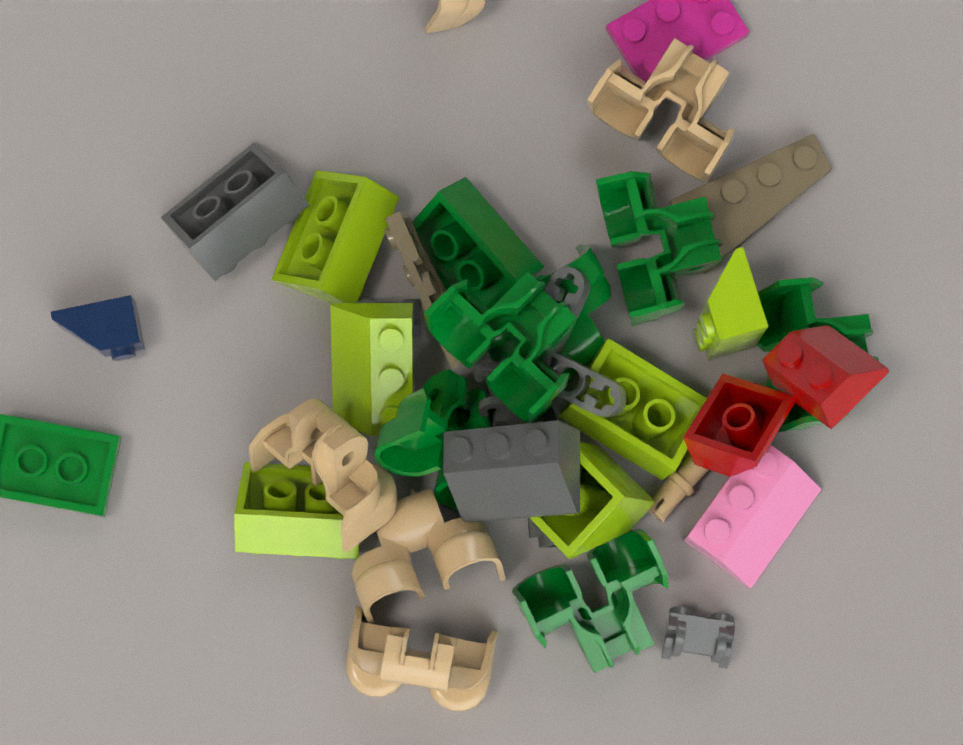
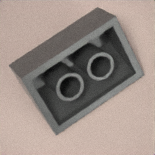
[161,143,309,281]
[444,420,580,523]

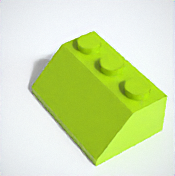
[271,170,399,303]
[693,247,768,361]
[330,303,414,436]
[558,338,707,480]
[234,462,361,559]

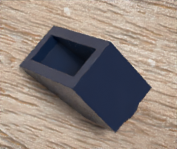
[50,295,145,361]

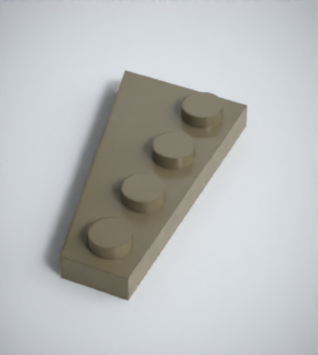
[669,133,832,274]
[385,210,461,369]

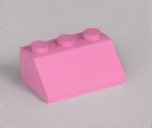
[684,445,821,589]

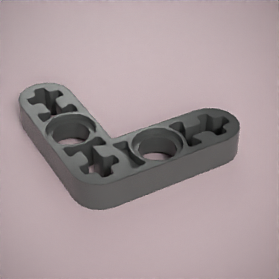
[543,267,627,417]

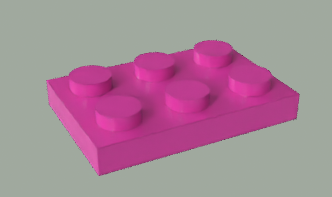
[606,0,750,82]

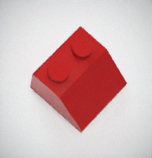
[762,325,889,430]
[683,373,796,477]

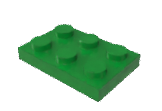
[0,414,122,518]

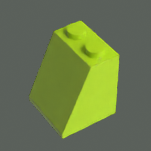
[530,442,656,559]

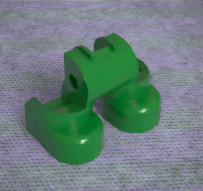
[596,171,723,326]
[485,245,611,383]
[424,271,577,424]
[757,277,879,432]
[374,369,493,512]
[512,529,669,673]

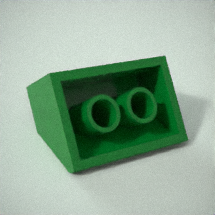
[412,177,544,309]

